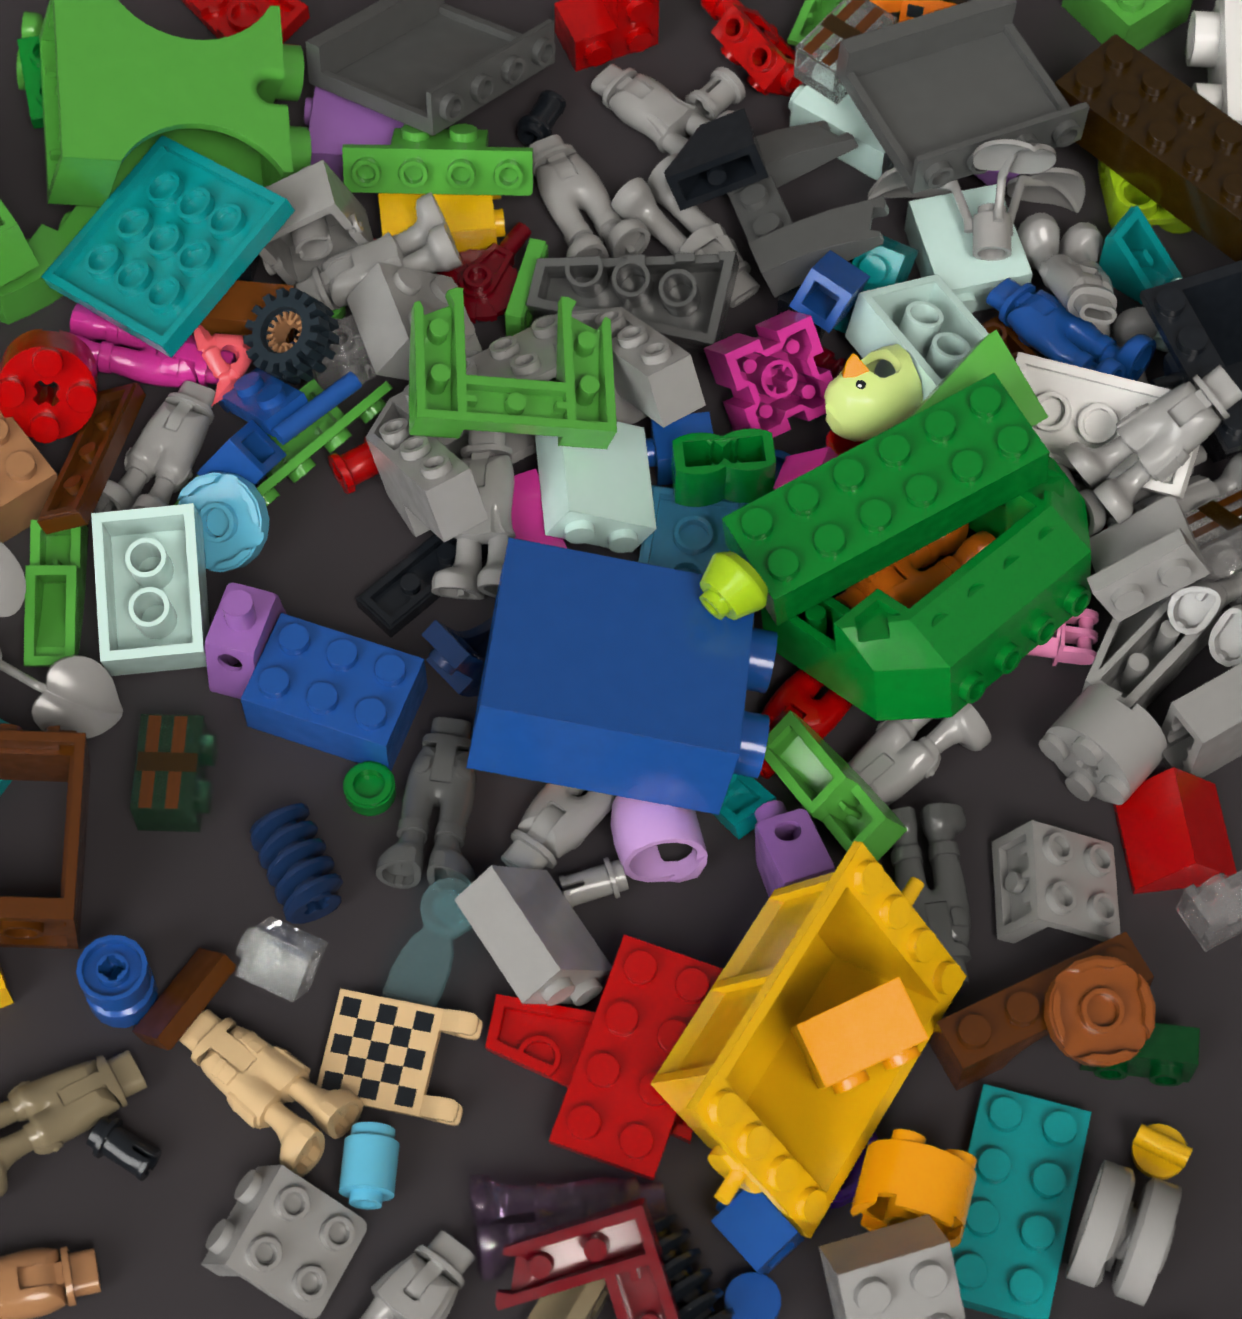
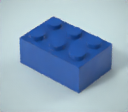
[241,613,428,771]

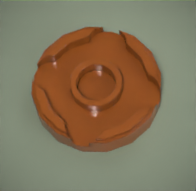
[1044,955,1156,1068]

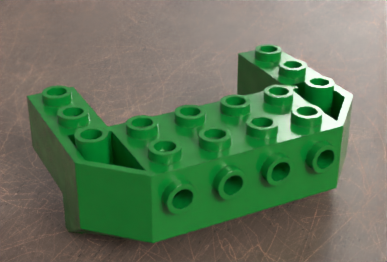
[761,457,1092,721]

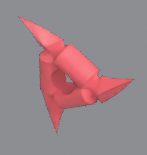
[193,325,253,407]

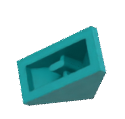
[1099,206,1183,305]

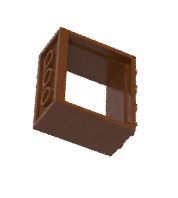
[0,723,91,949]

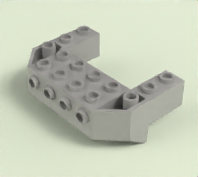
[365,307,706,542]

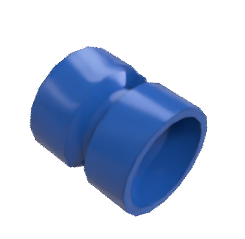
[76,935,158,1028]

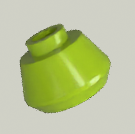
[699,551,768,620]

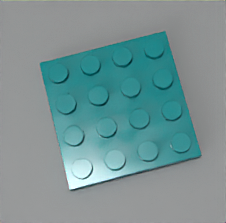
[41,135,295,358]

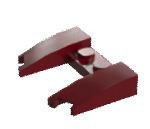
[495,1197,681,1319]

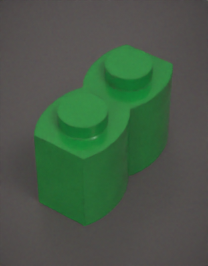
[671,428,776,507]

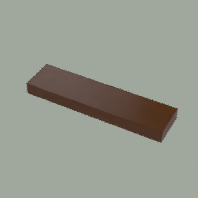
[37,382,146,534]

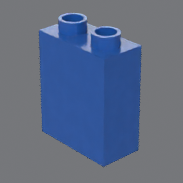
[466,538,777,815]

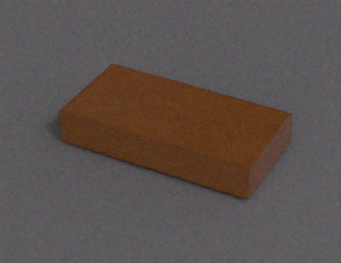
[132,948,236,1051]

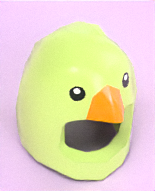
[824,344,923,442]

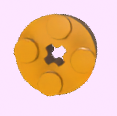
[850,1129,977,1248]

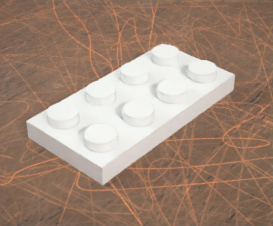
[1016,352,1200,500]

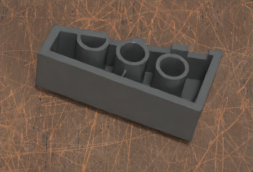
[526,251,739,354]

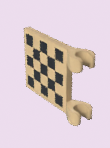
[316,989,483,1126]

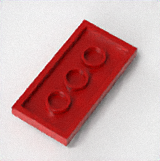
[549,934,723,1181]

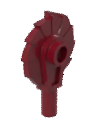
[437,222,532,324]

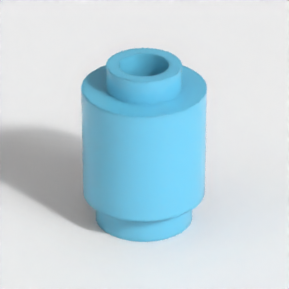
[339,1122,400,1210]

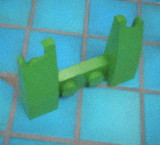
[409,287,617,449]

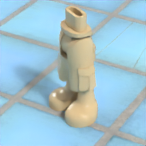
[179,1009,364,1177]

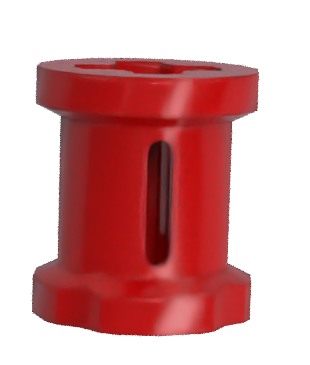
[328,437,379,495]

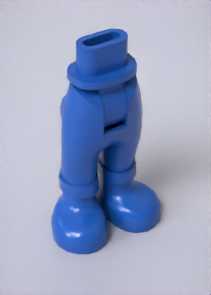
[986,278,1156,381]

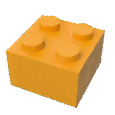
[790,977,929,1094]

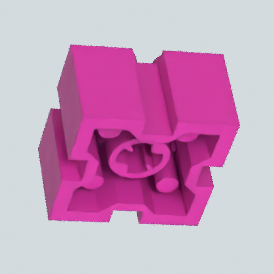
[704,310,833,438]

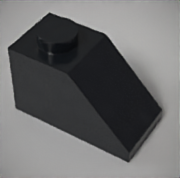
[664,108,769,211]

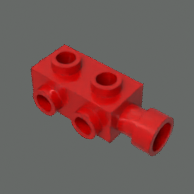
[701,0,810,97]

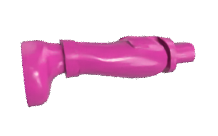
[70,303,235,388]

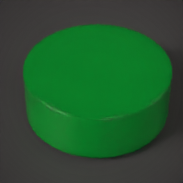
[343,761,396,816]

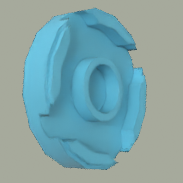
[177,472,270,572]

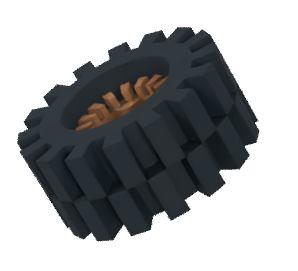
[244,287,340,384]

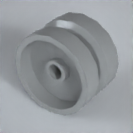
[1065,1160,1182,1306]

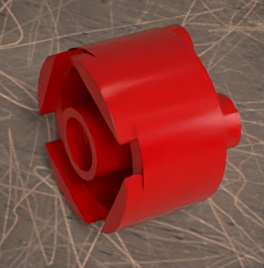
[0,329,98,443]

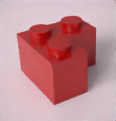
[554,0,659,72]

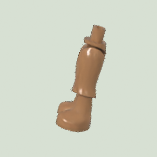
[0,1246,101,1319]

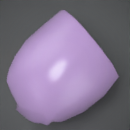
[611,796,708,883]

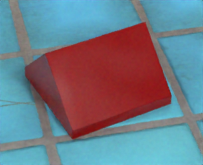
[1113,767,1238,894]

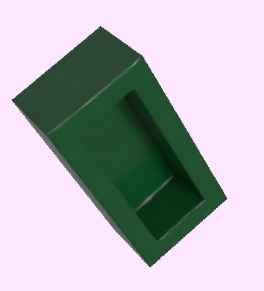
[1080,1023,1200,1087]

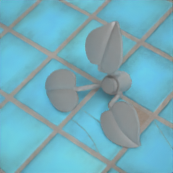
[868,139,1085,261]
[0,541,123,739]

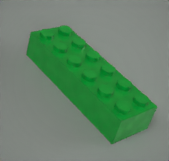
[722,373,1049,626]

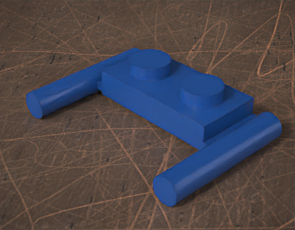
[218,342,362,445]

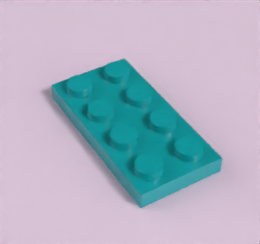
[951,1084,1092,1319]

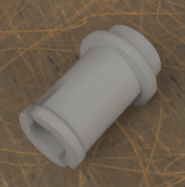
[559,857,629,908]

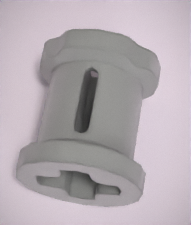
[685,67,746,121]

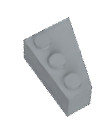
[1081,592,1223,709]

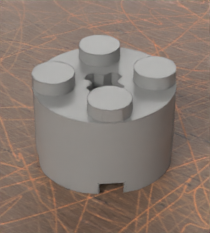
[1039,684,1167,805]

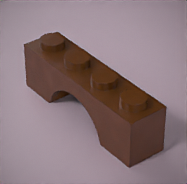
[930,932,1154,1091]

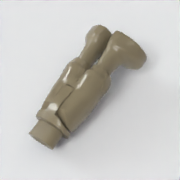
[0,1050,147,1197]

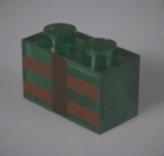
[130,714,217,832]

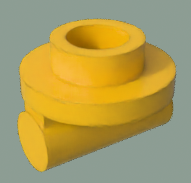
[1131,1124,1193,1180]

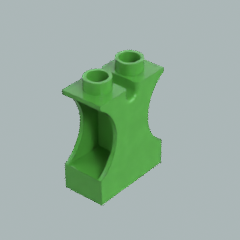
[39,0,311,207]

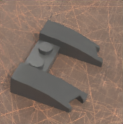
[727,121,889,298]

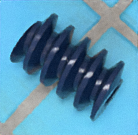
[250,803,343,924]

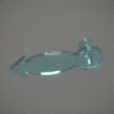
[382,878,472,1007]

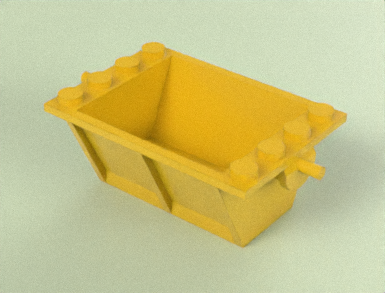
[650,841,967,1239]

